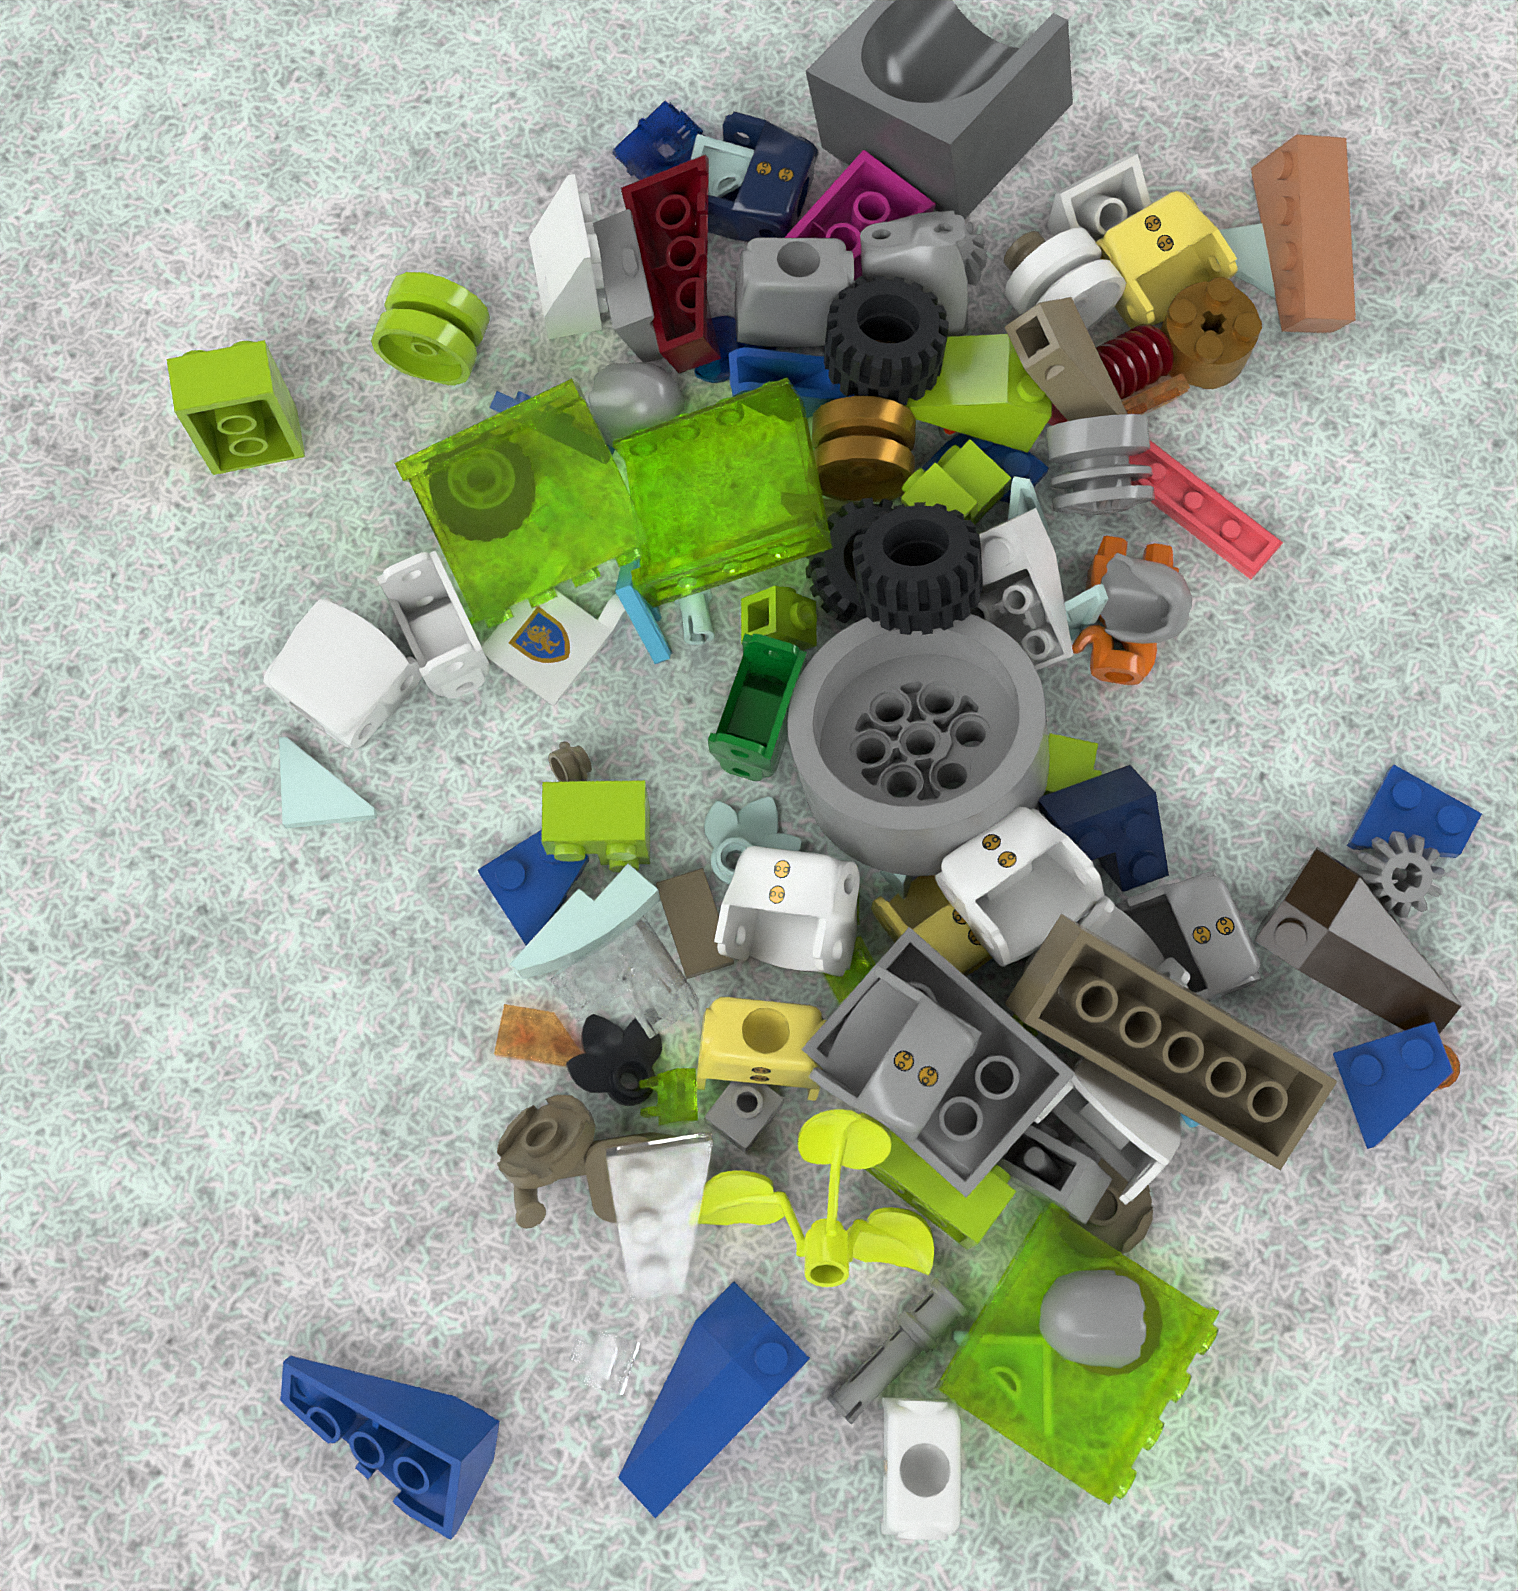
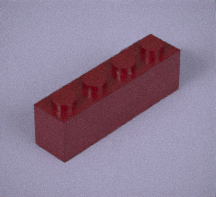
[621,154,721,374]

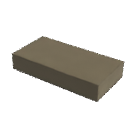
[656,868,734,980]

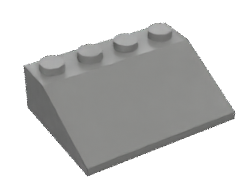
[802,927,1075,1198]

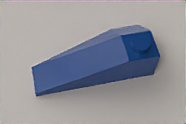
[618,1282,810,1519]
[280,1355,500,1540]

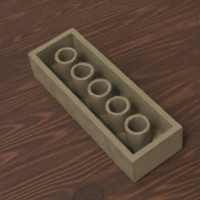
[1005,913,1338,1171]

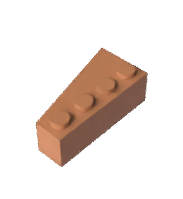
[1251,134,1356,333]

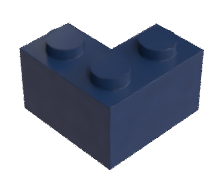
[1038,765,1169,892]

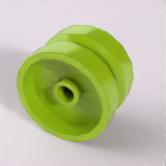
[371,272,490,386]

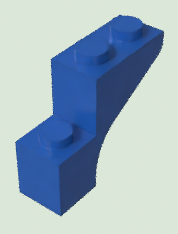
[729,347,855,424]

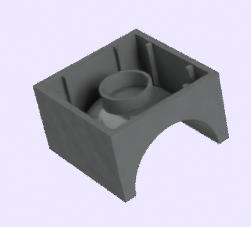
[805,0,1073,220]

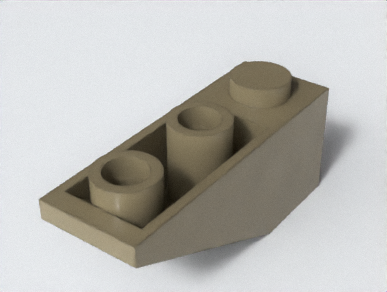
[1005,297,1127,421]

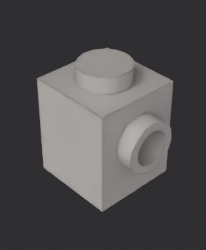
[704,1081,784,1154]

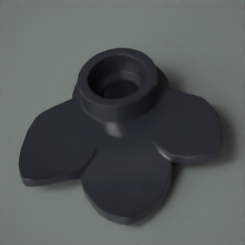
[566,1012,662,1106]

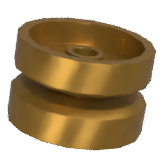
[810,396,916,502]

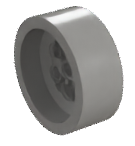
[787,614,1050,876]

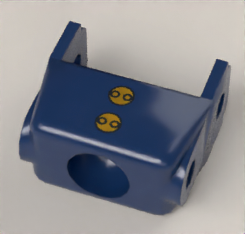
[708,111,819,242]

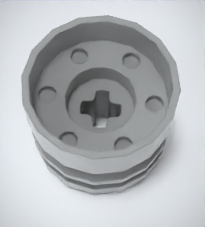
[1046,414,1155,516]

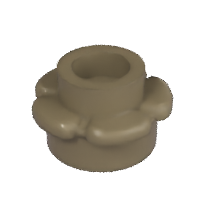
[548,741,592,782]

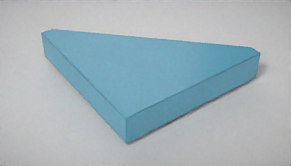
[615,546,672,664]

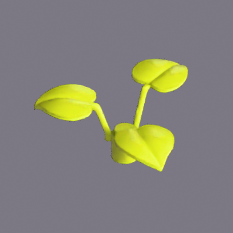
[689,1109,934,1287]

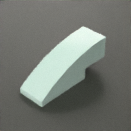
[510,864,660,979]

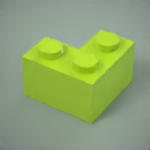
[901,439,1012,525]
[541,780,650,873]

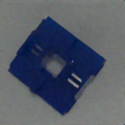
[612,101,704,180]

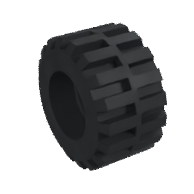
[824,276,949,406]
[805,498,893,624]
[852,502,983,635]

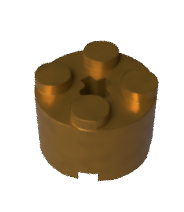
[1160,277,1262,389]

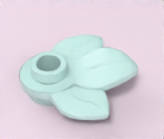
[704,796,802,885]

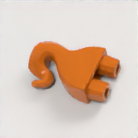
[1072,535,1179,685]

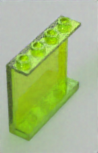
[395,378,652,629]
[612,378,832,608]
[933,1202,1220,1505]

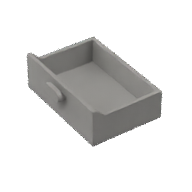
[593,209,664,362]

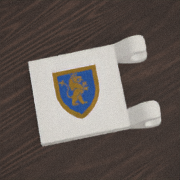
[482,550,629,707]

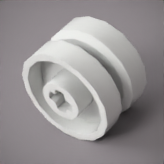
[1004,228,1126,330]

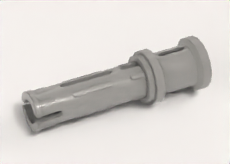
[827,1278,970,1425]

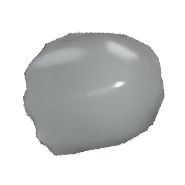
[589,362,685,443]
[1100,553,1192,644]
[1039,1270,1146,1368]

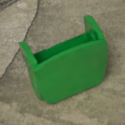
[708,633,807,781]

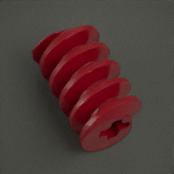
[1096,324,1174,399]

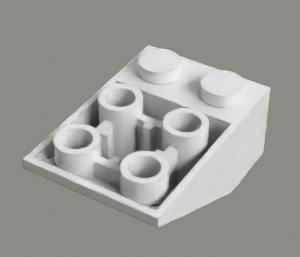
[529,174,609,339]
[970,508,1074,670]

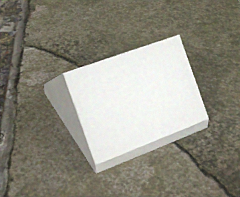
[1047,153,1151,242]

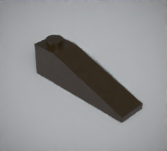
[1254,847,1462,1034]

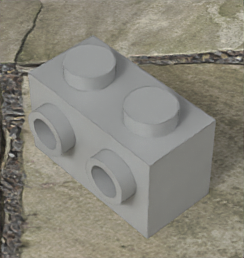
[996,1121,1112,1224]

